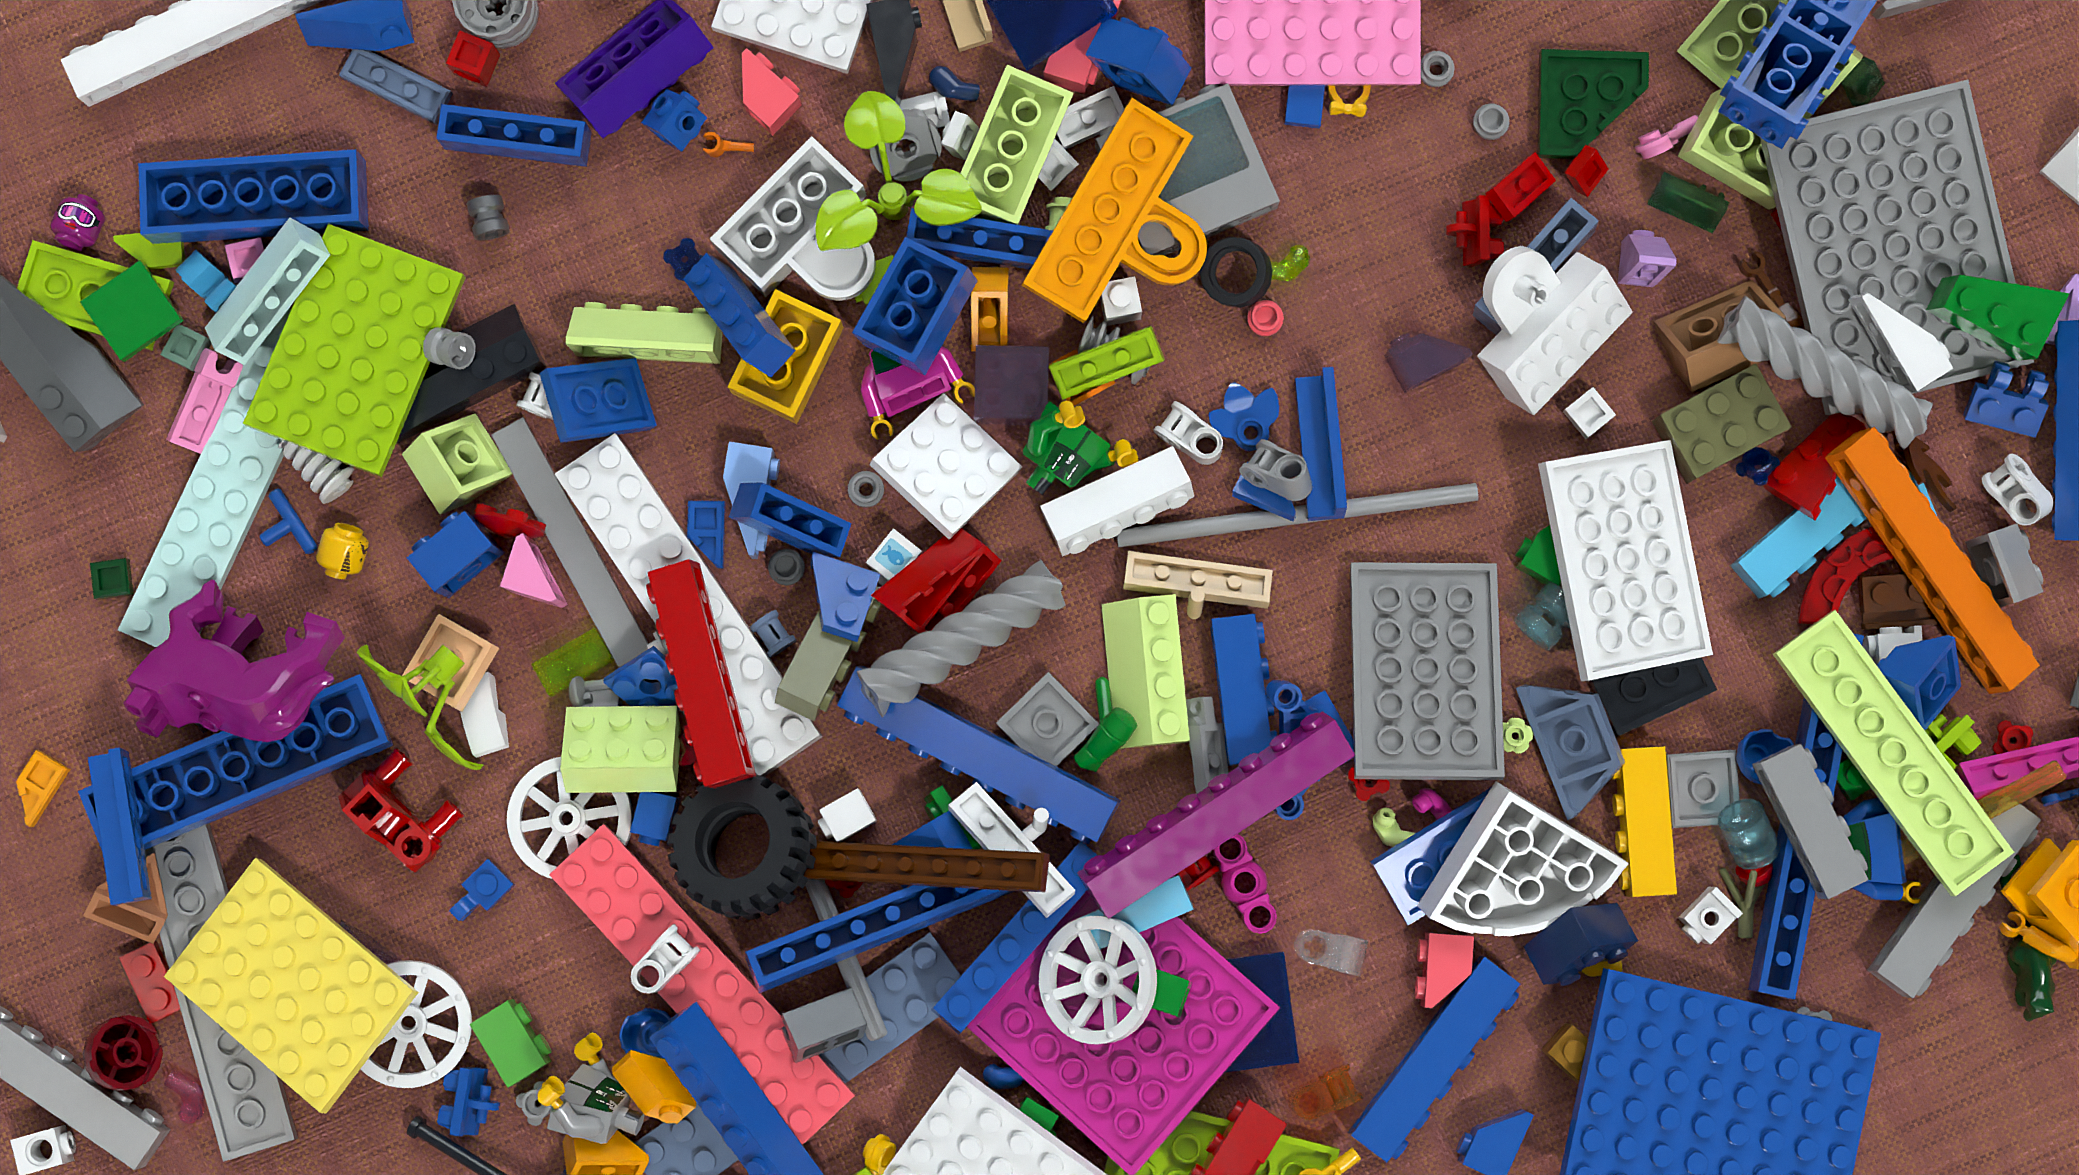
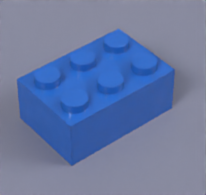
[852,237,978,375]

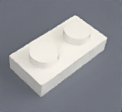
[1056,86,1124,150]

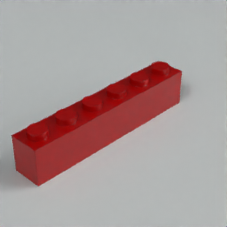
[646,559,756,788]

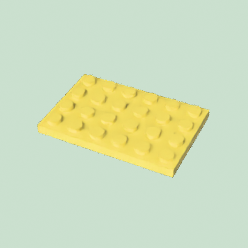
[164,858,419,1114]

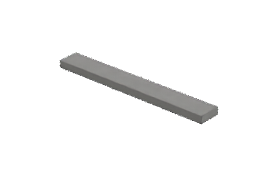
[491,417,649,681]

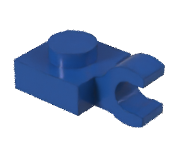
[449,859,515,922]

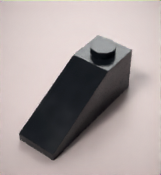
[866,0,922,107]

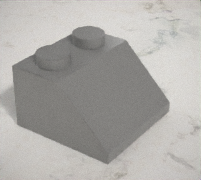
[1965,523,2043,607]

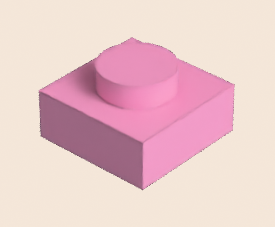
[224,237,264,283]

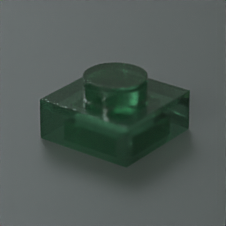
[1841,56,1885,107]

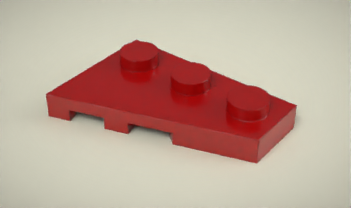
[1761,412,1866,521]

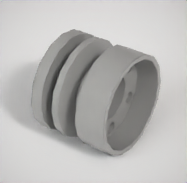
[452,0,539,49]

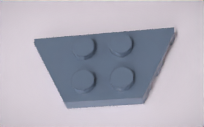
[1516,685,1625,820]

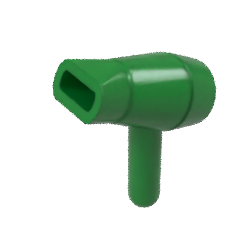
[1074,677,1137,772]

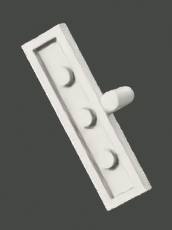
[948,782,1076,918]

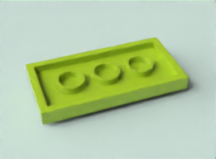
[17,240,174,351]

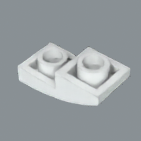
[460,672,509,758]

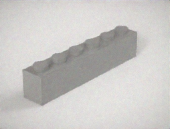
[1867,793,2041,998]
[0,1006,171,1170]

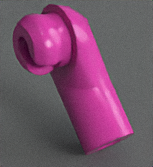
[1412,788,1453,820]

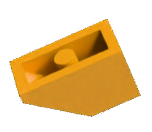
[971,267,1009,352]
[612,1050,696,1124]
[562,1130,649,1175]

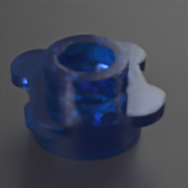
[663,238,703,281]
[1736,447,1780,486]

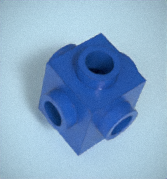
[641,89,707,152]

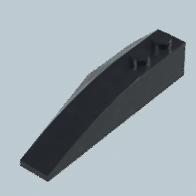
[396,304,547,444]

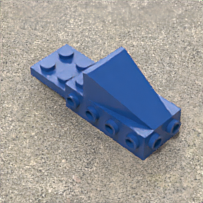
[1718,0,1877,149]

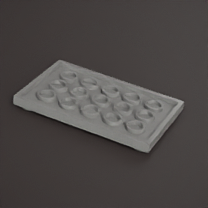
[1350,562,1505,780]

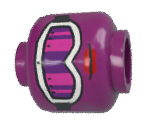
[50,194,105,251]

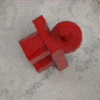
[1446,195,1504,267]

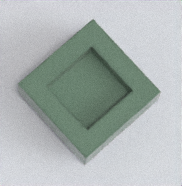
[160,324,212,373]

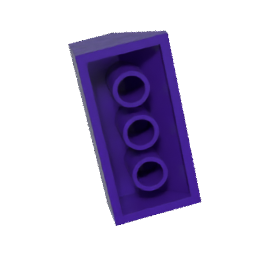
[555,0,714,139]

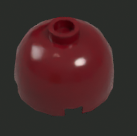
[83,1015,163,1091]

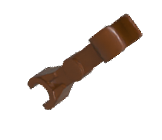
[1739,251,1804,328]

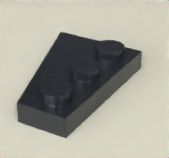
[1589,657,1718,737]

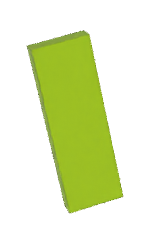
[1049,326,1165,400]

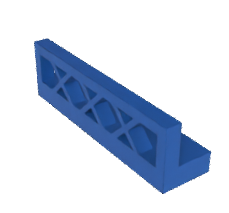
[1294,367,1347,521]
[88,747,152,906]

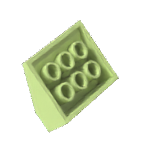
[1677,0,1863,119]

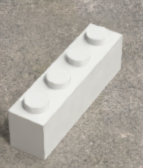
[1040,446,1194,557]

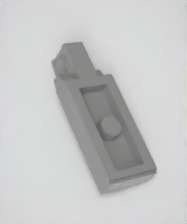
[1186,697,1228,794]

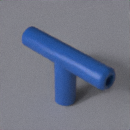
[259,488,318,554]

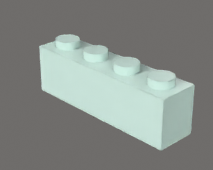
[205,218,330,365]

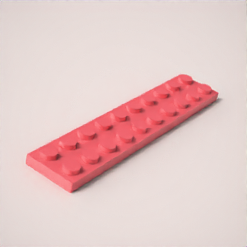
[549,824,856,1145]

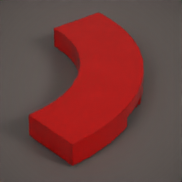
[1797,526,1895,625]

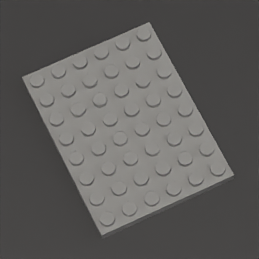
[1760,80,2034,415]

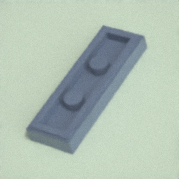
[339,49,453,125]

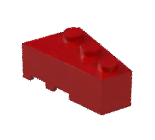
[871,528,1002,634]
[1188,1097,1287,1175]

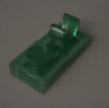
[1647,172,1730,234]

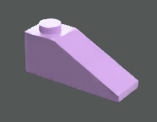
[1618,230,1676,287]

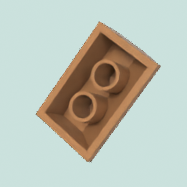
[1654,279,1787,392]

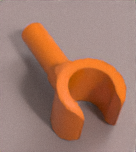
[702,132,754,157]

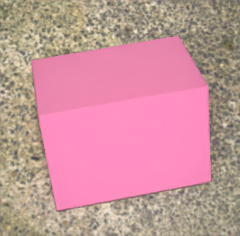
[500,533,568,608]

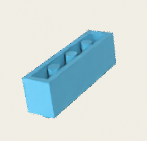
[1730,476,1866,599]

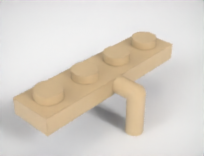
[1123,551,1273,619]

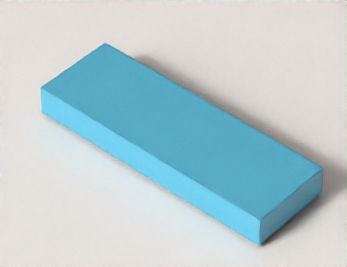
[1080,875,1194,949]

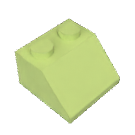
[402,413,512,515]

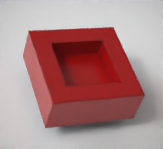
[1564,145,1609,197]

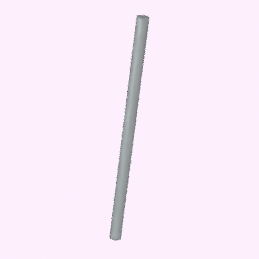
[1117,483,1478,547]

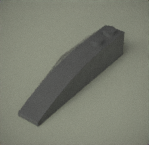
[0,274,144,452]

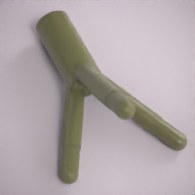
[1720,859,1773,938]

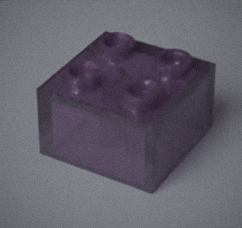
[974,345,1049,425]

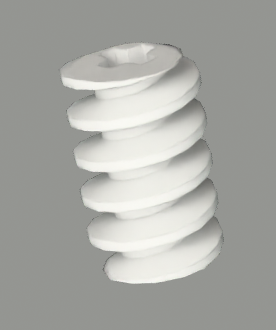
[278,440,354,504]

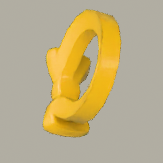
[1327,85,1371,117]

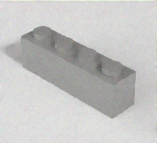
[1752,744,1868,899]

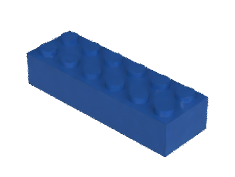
[138,149,369,244]

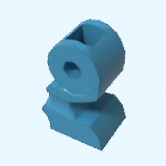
[175,249,236,312]

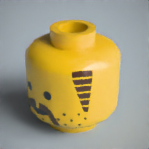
[316,523,369,579]

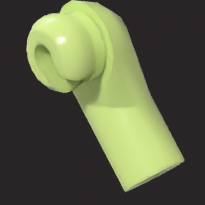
[1373,807,1415,847]

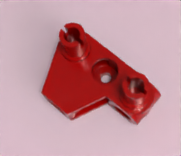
[338,748,464,873]

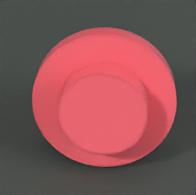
[1247,300,1284,336]

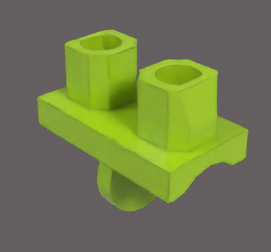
[1925,714,1981,770]

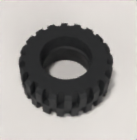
[667,774,817,920]

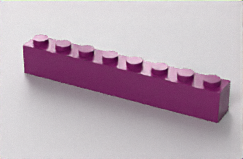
[1077,711,1355,919]

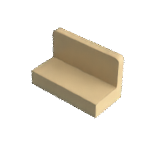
[942,0,993,52]

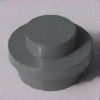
[768,549,805,586]

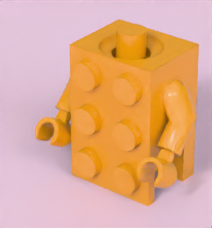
[1999,838,2079,969]

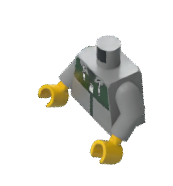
[537,1032,644,1144]

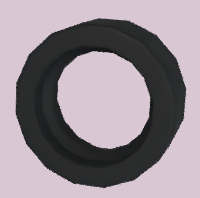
[1200,237,1273,308]

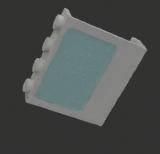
[1095,84,1280,256]

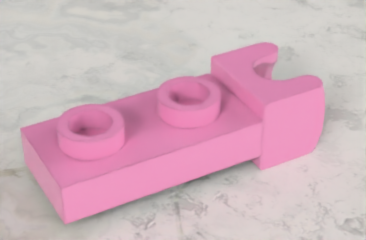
[166,348,243,454]

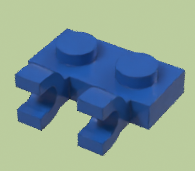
[1963,361,2049,438]

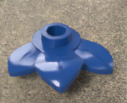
[1208,382,1279,451]

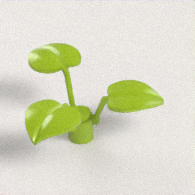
[815,91,982,252]
[357,645,484,770]

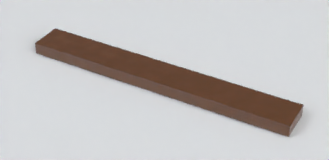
[804,841,1050,893]

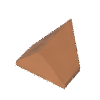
[83,852,168,944]

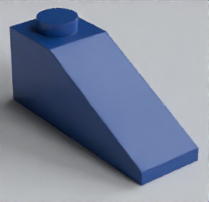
[296,0,415,51]

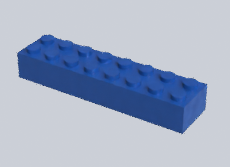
[78,674,394,850]

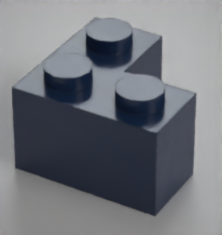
[1523,903,1638,986]

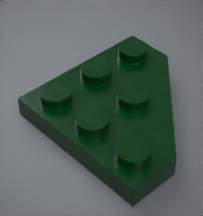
[1537,49,1649,159]

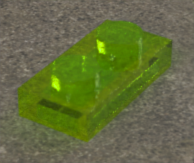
[531,627,615,697]

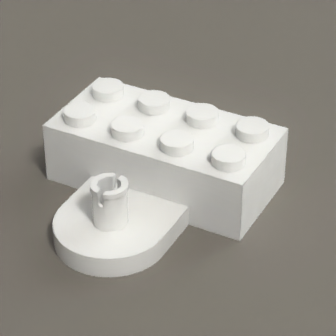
[710,136,876,301]
[1477,246,1633,415]

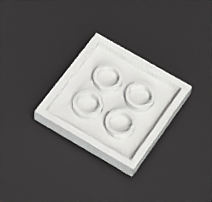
[870,393,1022,539]

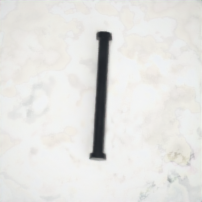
[406,1116,507,1175]

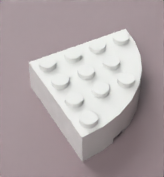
[1417,781,1629,936]

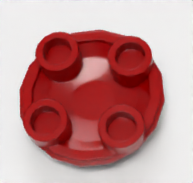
[473,504,547,539]

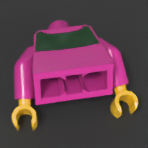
[861,346,976,440]

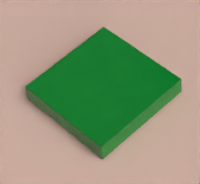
[80,260,184,362]

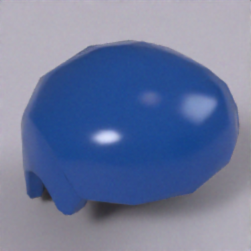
[1736,729,1794,785]
[619,1008,672,1059]

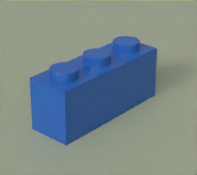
[729,482,852,557]

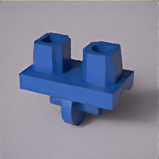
[437,1067,500,1136]

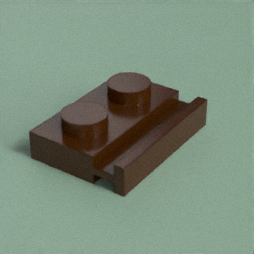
[1858,573,1938,630]

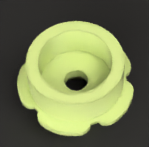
[1503,718,1533,754]

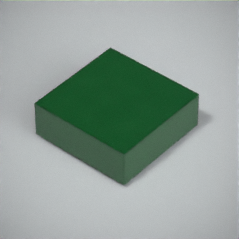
[90,558,134,600]

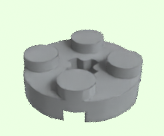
[869,109,942,181]

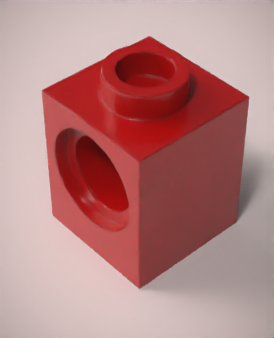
[446,30,500,87]

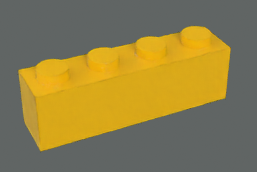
[1612,746,1677,897]

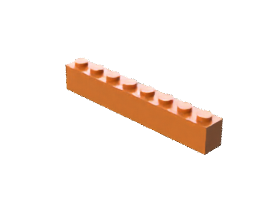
[1825,427,2040,694]

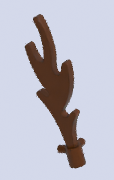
[1891,431,1957,512]

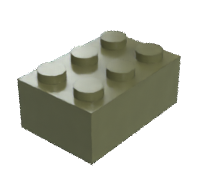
[1652,364,1791,484]

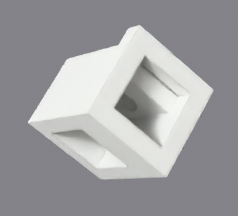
[1863,625,1922,665]
[1678,887,1743,945]

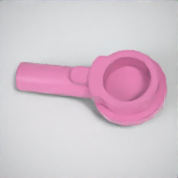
[1635,115,1698,160]

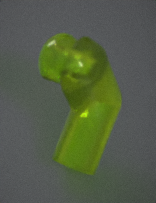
[1270,245,1310,281]

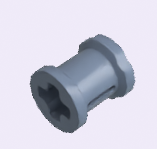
[750,610,797,658]

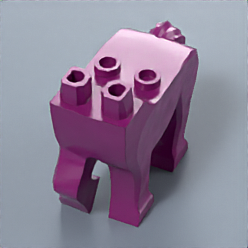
[123,579,345,742]

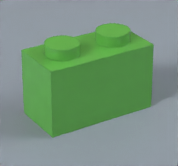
[470,999,552,1088]

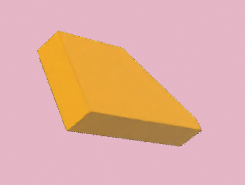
[16,750,71,827]

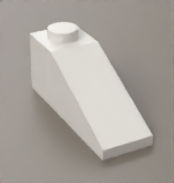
[1848,293,1953,392]

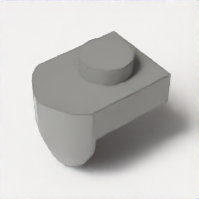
[568,676,623,707]

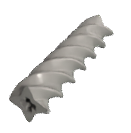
[1717,296,1933,449]
[857,560,1066,718]

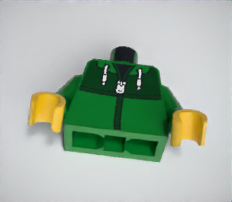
[1023,401,1138,495]

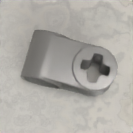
[1239,439,1312,501]

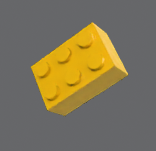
[728,289,844,424]

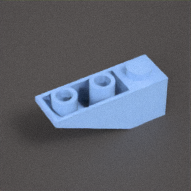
[723,442,780,560]

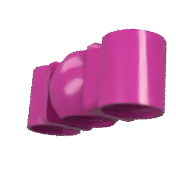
[1212,834,1277,934]

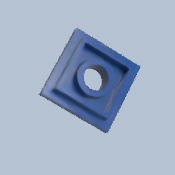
[603,646,678,706]

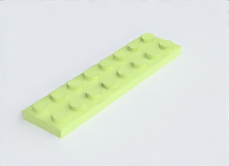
[1773,610,2015,896]

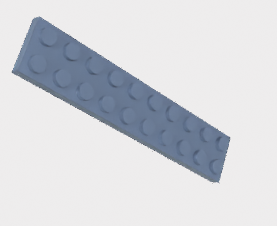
[634,932,961,1175]

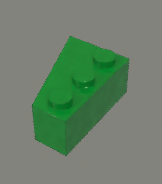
[1926,275,2070,361]

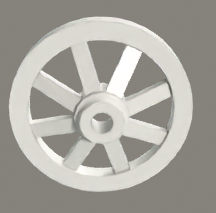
[507,757,633,879]
[1039,916,1157,1044]
[361,960,472,1088]

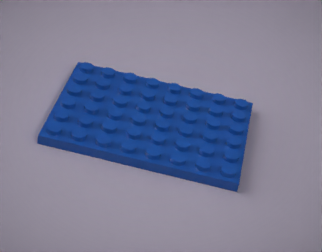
[1559,968,1881,1175]

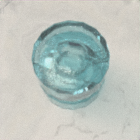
[1514,582,1570,651]
[1718,799,1780,869]

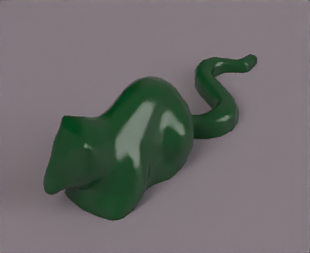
[1999,855,2057,1022]

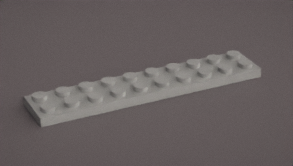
[144,823,298,1162]

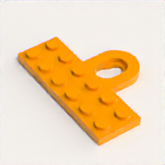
[1021,98,1207,323]

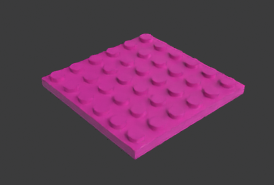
[967,891,1280,1175]

